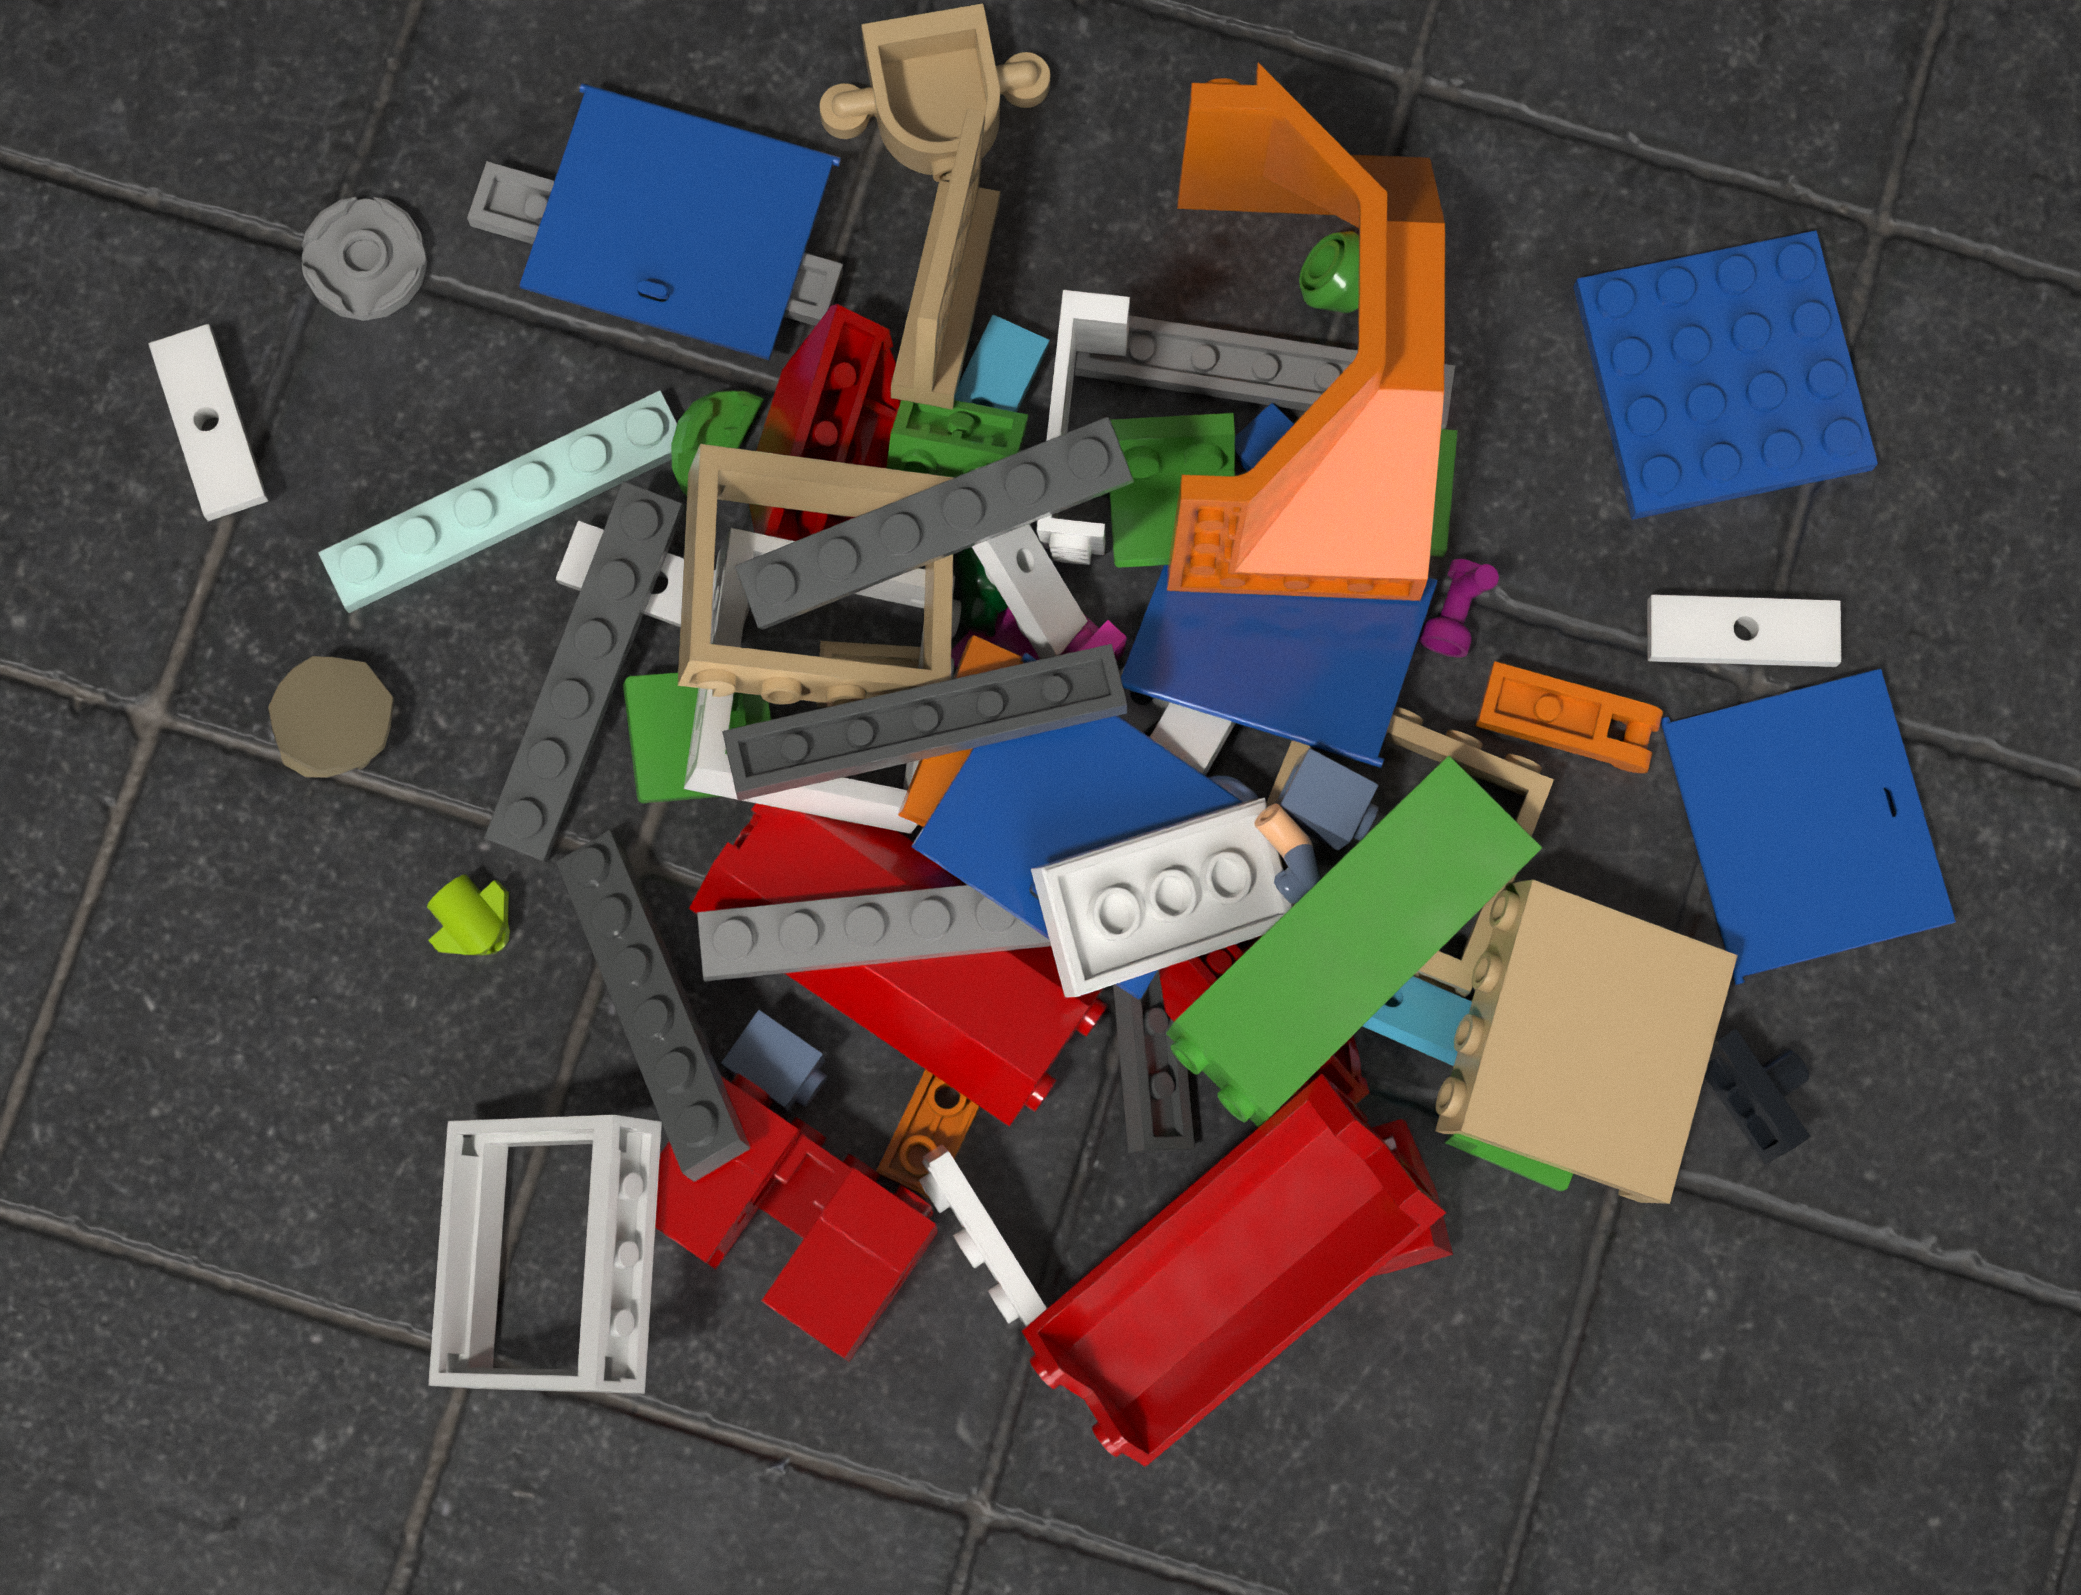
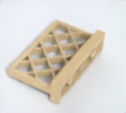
[891,109,1000,410]

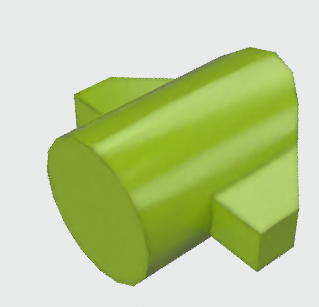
[427,874,510,955]

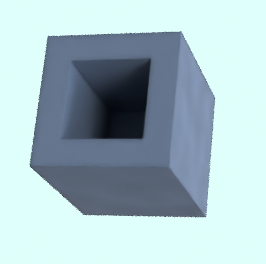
[1275,748,1379,850]
[721,1010,827,1114]

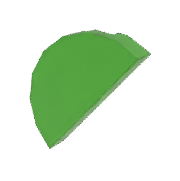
[671,390,764,496]

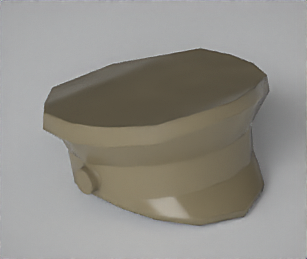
[268,656,394,778]

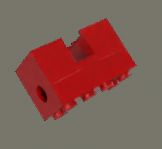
[655,1073,938,1362]

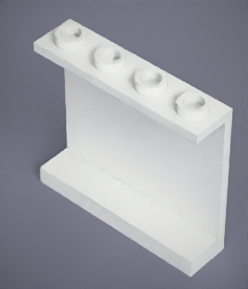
[1037,290,1130,565]

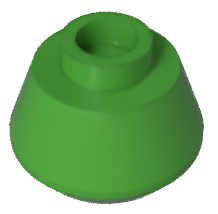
[1299,231,1359,313]

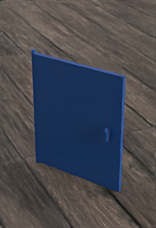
[519,83,841,360]
[1120,565,1438,768]
[911,653,1243,999]
[1661,669,1956,985]

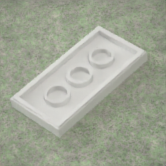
[1031,798,1293,997]

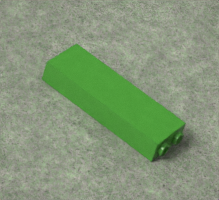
[1166,756,1542,1127]

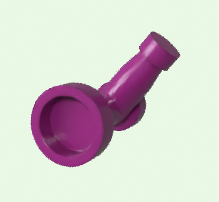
[1419,559,1499,658]

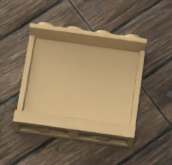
[1435,880,1738,1204]

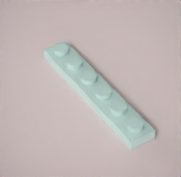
[318,391,677,613]

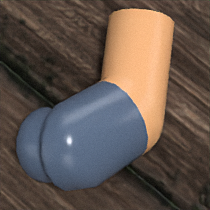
[1254,803,1321,904]

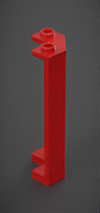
[689,803,1108,1127]
[1022,1074,1446,1467]

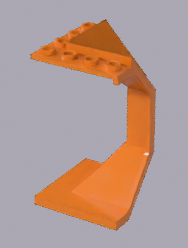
[1167,62,1445,601]

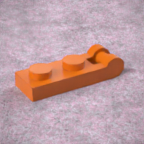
[1475,661,1663,773]

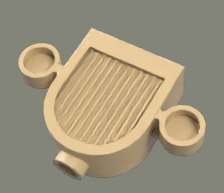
[820,4,1050,182]

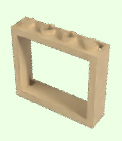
[678,444,953,707]
[1266,706,1554,998]

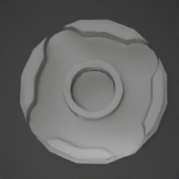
[301,197,428,321]

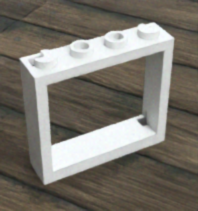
[684,528,961,834]
[428,1115,662,1394]

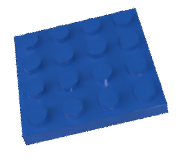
[1573,230,1878,520]

